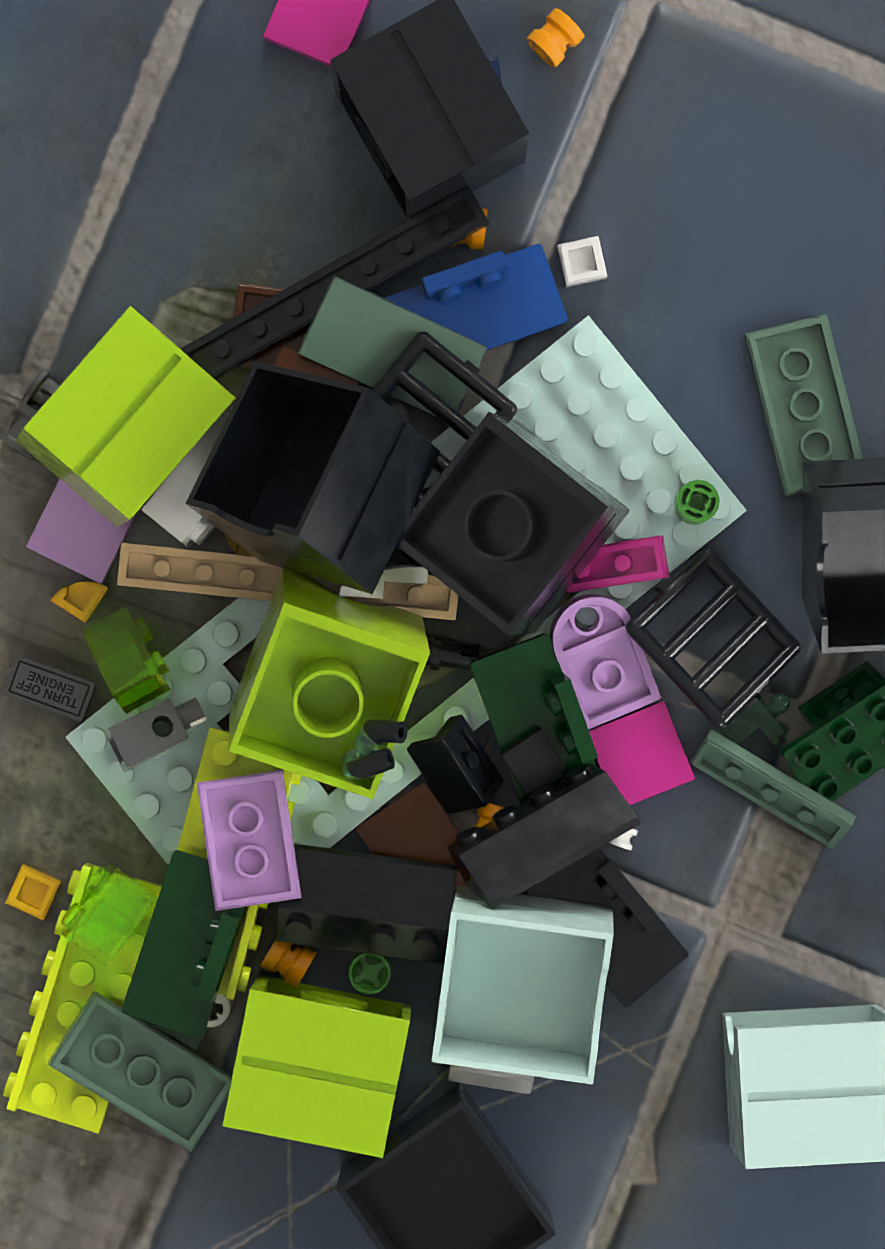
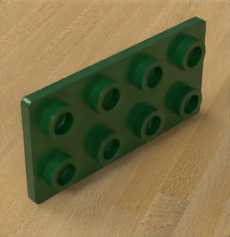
[469,633,598,804]
[781,661,885,802]
[122,850,246,1038]

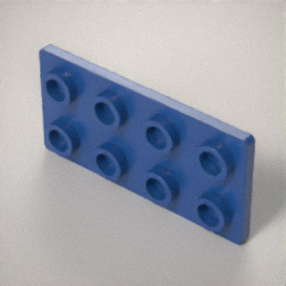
[385,244,568,351]

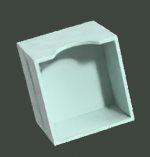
[432,886,614,1084]
[722,1004,885,1169]

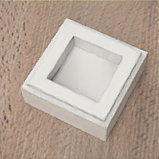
[557,236,607,287]

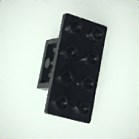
[526,848,688,1008]

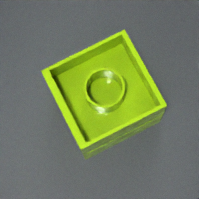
[15,306,236,528]
[228,568,430,799]
[222,975,411,1158]

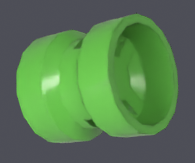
[674,480,720,525]
[349,952,391,994]

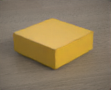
[5,864,62,920]

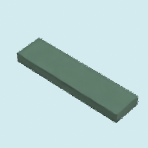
[689,729,856,850]

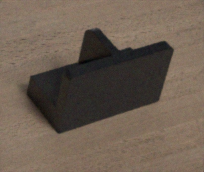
[407,714,504,814]

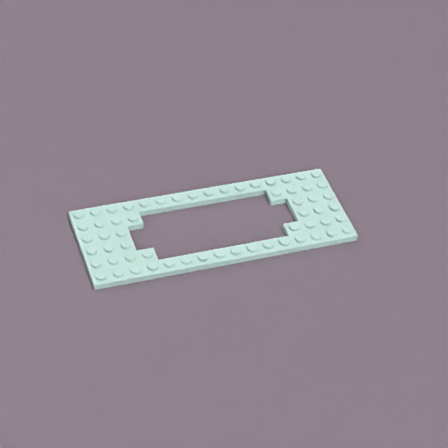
[66,315,747,865]

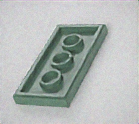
[298,275,487,417]
[744,314,863,497]
[47,990,232,1152]

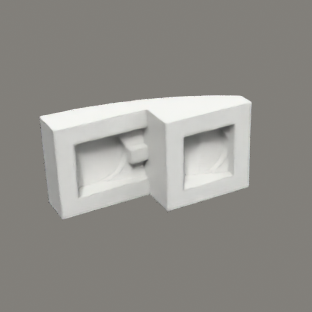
[338,565,428,599]

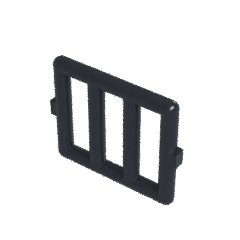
[372,331,517,508]
[625,547,801,729]

